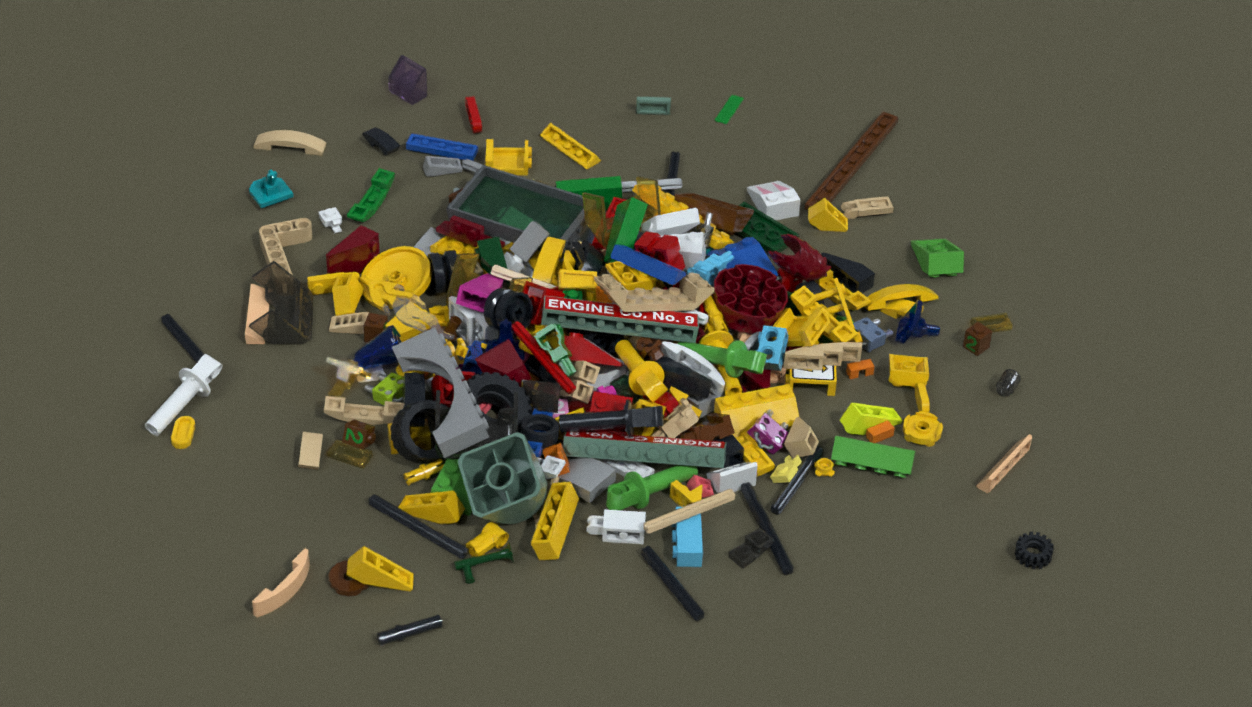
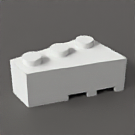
[661,232,706,270]

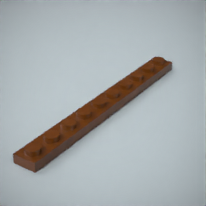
[805,111,898,210]

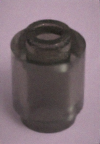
[996,369,1021,397]

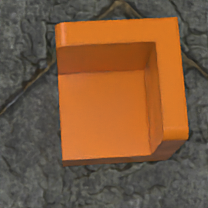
[543,443,570,476]

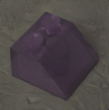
[388,55,427,105]

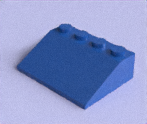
[705,237,778,287]

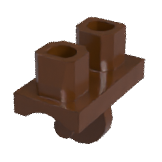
[636,337,665,362]

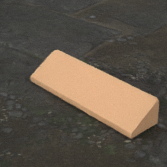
[245,284,271,344]
[976,434,1032,494]

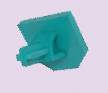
[249,169,294,208]

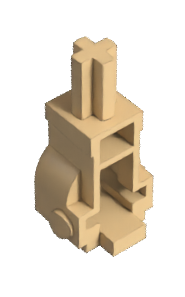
[651,398,699,438]

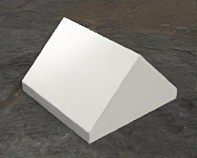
[706,462,757,493]

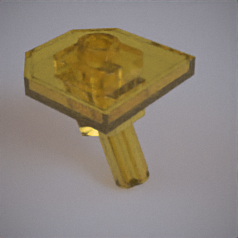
[325,356,372,397]

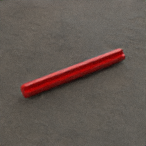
[511,321,576,394]

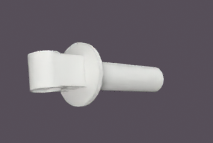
[145,354,223,436]

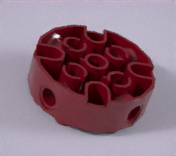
[711,264,788,335]

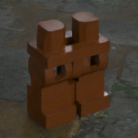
[675,413,735,441]

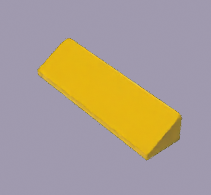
[539,122,601,170]

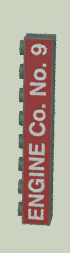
[541,296,699,343]
[563,431,727,468]

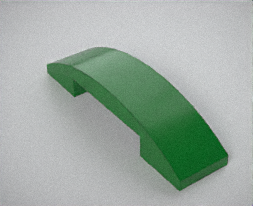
[347,168,395,222]

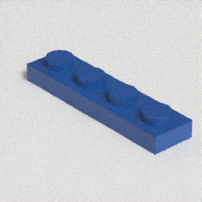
[406,133,478,161]

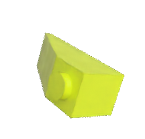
[840,403,903,435]

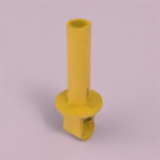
[698,320,742,396]
[615,340,668,402]

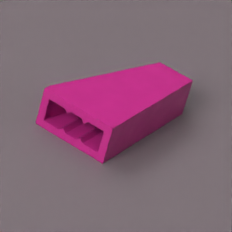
[456,273,504,313]

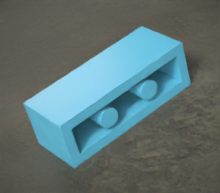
[671,507,703,567]

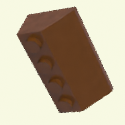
[674,193,754,235]

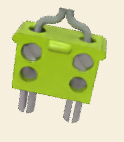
[364,372,404,406]

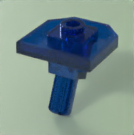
[895,300,940,344]
[485,319,526,360]

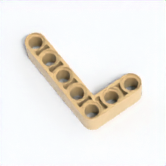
[259,218,312,297]

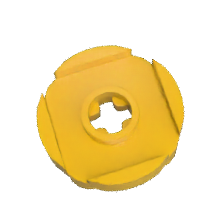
[903,411,943,447]

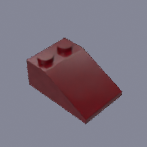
[326,225,380,274]

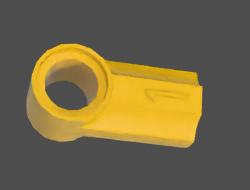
[466,522,509,557]

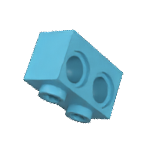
[755,325,789,371]

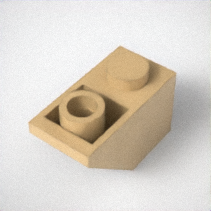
[784,417,819,458]

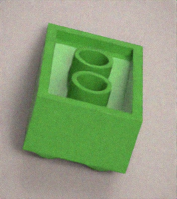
[911,239,964,277]

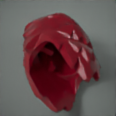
[768,234,831,282]

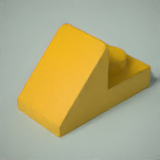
[670,480,703,507]

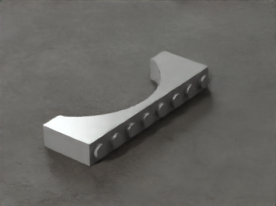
[392,327,489,458]

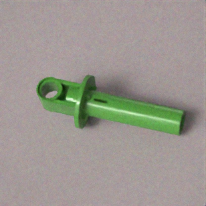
[678,340,767,378]
[606,465,698,511]

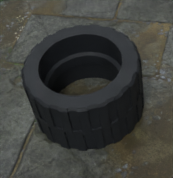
[390,400,449,463]

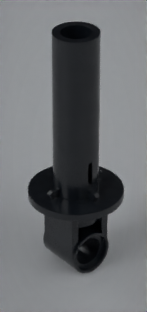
[559,399,664,438]

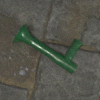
[454,542,514,584]

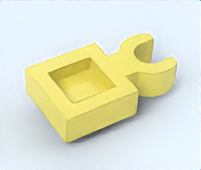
[770,455,802,483]

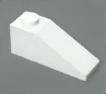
[641,208,700,236]

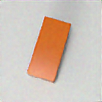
[846,359,875,379]
[866,420,895,443]

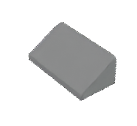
[510,221,550,262]
[414,227,443,256]

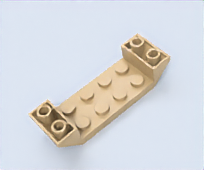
[594,273,715,312]

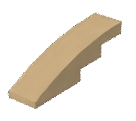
[783,342,862,370]

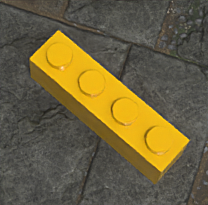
[531,482,579,560]

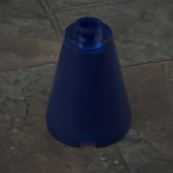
[353,325,402,370]

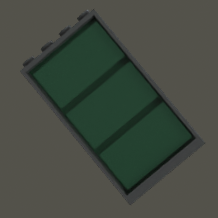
[447,165,598,258]

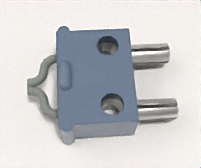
[853,317,893,352]

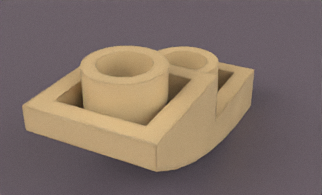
[298,432,323,470]

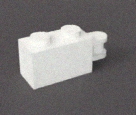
[587,510,646,544]

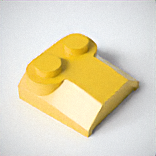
[888,354,929,388]

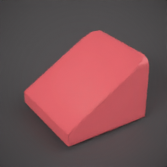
[686,475,714,498]

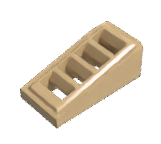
[329,312,369,334]

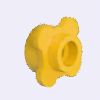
[814,458,835,477]

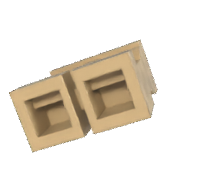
[553,361,600,404]

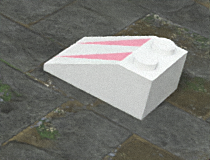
[746,181,800,220]

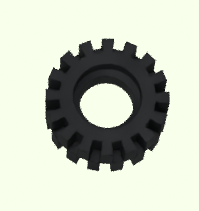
[1015,532,1054,569]

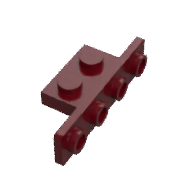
[436,215,505,248]

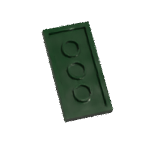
[736,202,799,253]

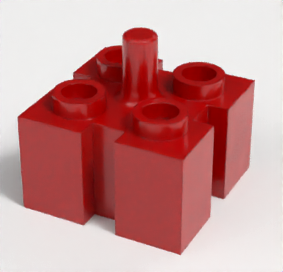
[634,231,685,270]

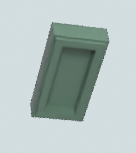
[636,97,671,115]

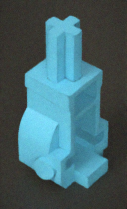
[687,251,734,286]

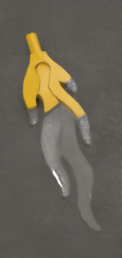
[360,275,455,339]

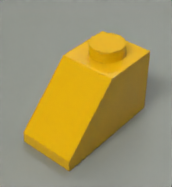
[808,198,848,232]

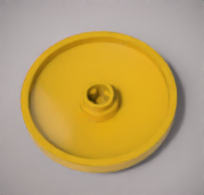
[360,246,433,309]

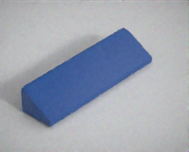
[611,244,686,285]

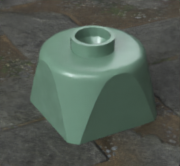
[458,432,547,525]

